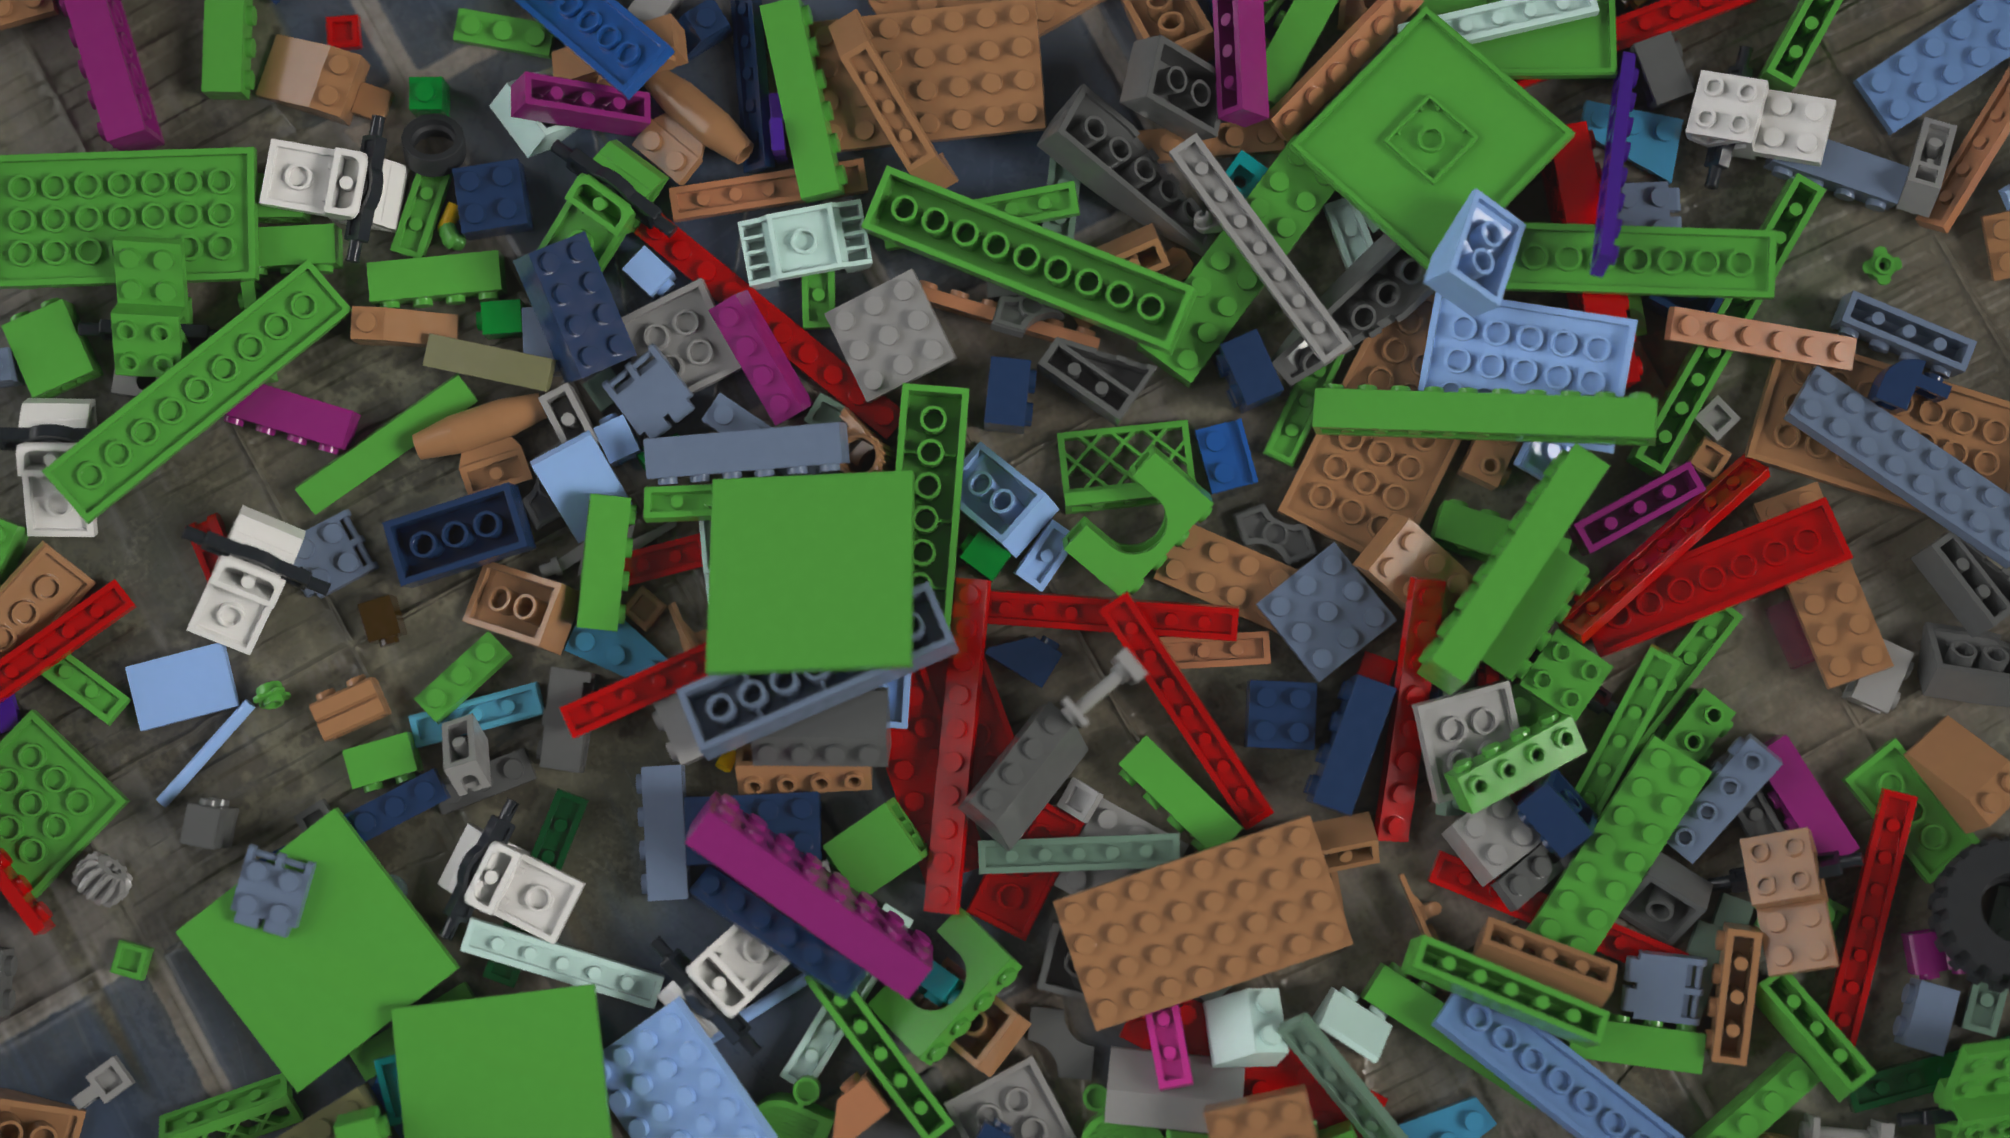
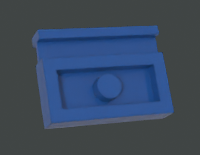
[1194,418,1258,495]

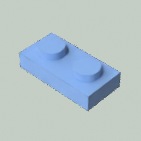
[1013,519,1070,592]

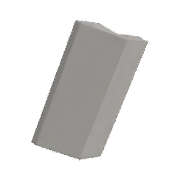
[1104,1046,1245,1133]

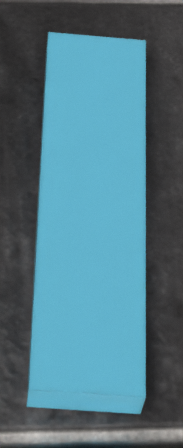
[408,682,545,748]

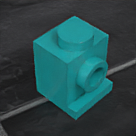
[1226,150,1268,200]
[916,960,965,1007]

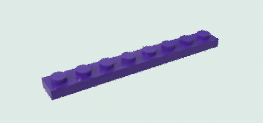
[1589,51,1639,278]

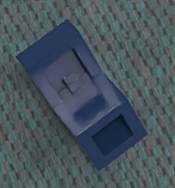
[1867,359,1952,414]

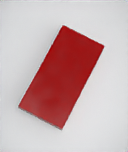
[966,803,1084,941]

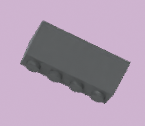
[751,688,892,767]
[958,701,1089,851]

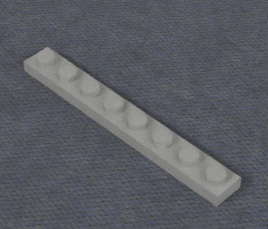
[1169,133,1352,366]

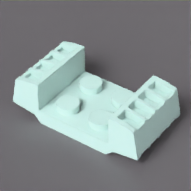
[738,199,873,290]

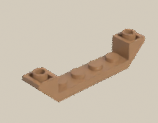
[828,9,959,189]

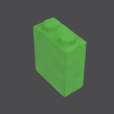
[1,298,104,398]
[823,797,929,895]

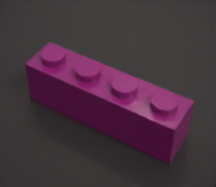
[1212,0,1269,128]
[511,72,651,137]
[708,290,814,426]
[223,384,361,455]
[1567,461,1706,556]
[1763,734,1860,856]

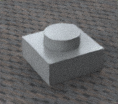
[1694,395,1741,442]
[1056,777,1104,824]

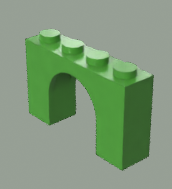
[1062,444,1214,596]
[868,907,1022,1066]

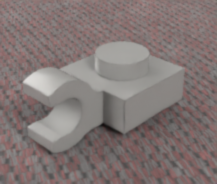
[71,1055,136,1110]

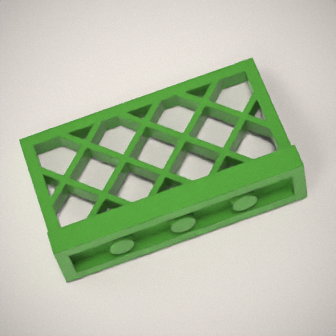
[1057,420,1196,514]

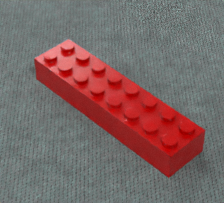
[1540,121,1643,390]

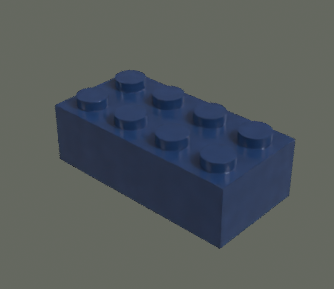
[513,231,637,383]
[382,482,536,588]
[1303,674,1396,816]
[684,792,823,866]

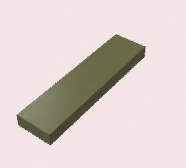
[422,333,557,392]

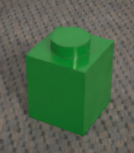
[409,76,450,118]
[476,299,526,340]
[959,531,1012,582]

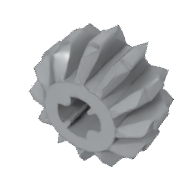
[72,851,133,908]

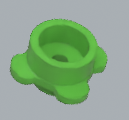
[1862,246,1902,285]
[253,681,291,710]

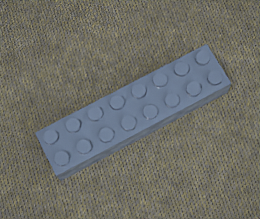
[676,581,959,760]

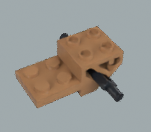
[1708,827,1864,978]

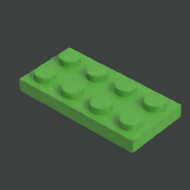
[1841,738,1981,884]

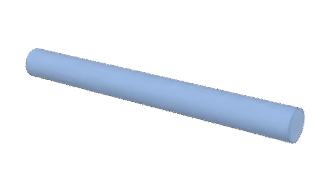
[156,699,256,807]
[710,972,808,1044]

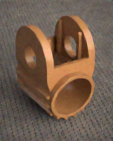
[839,407,896,473]

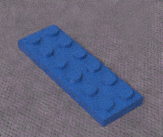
[513,0,675,100]

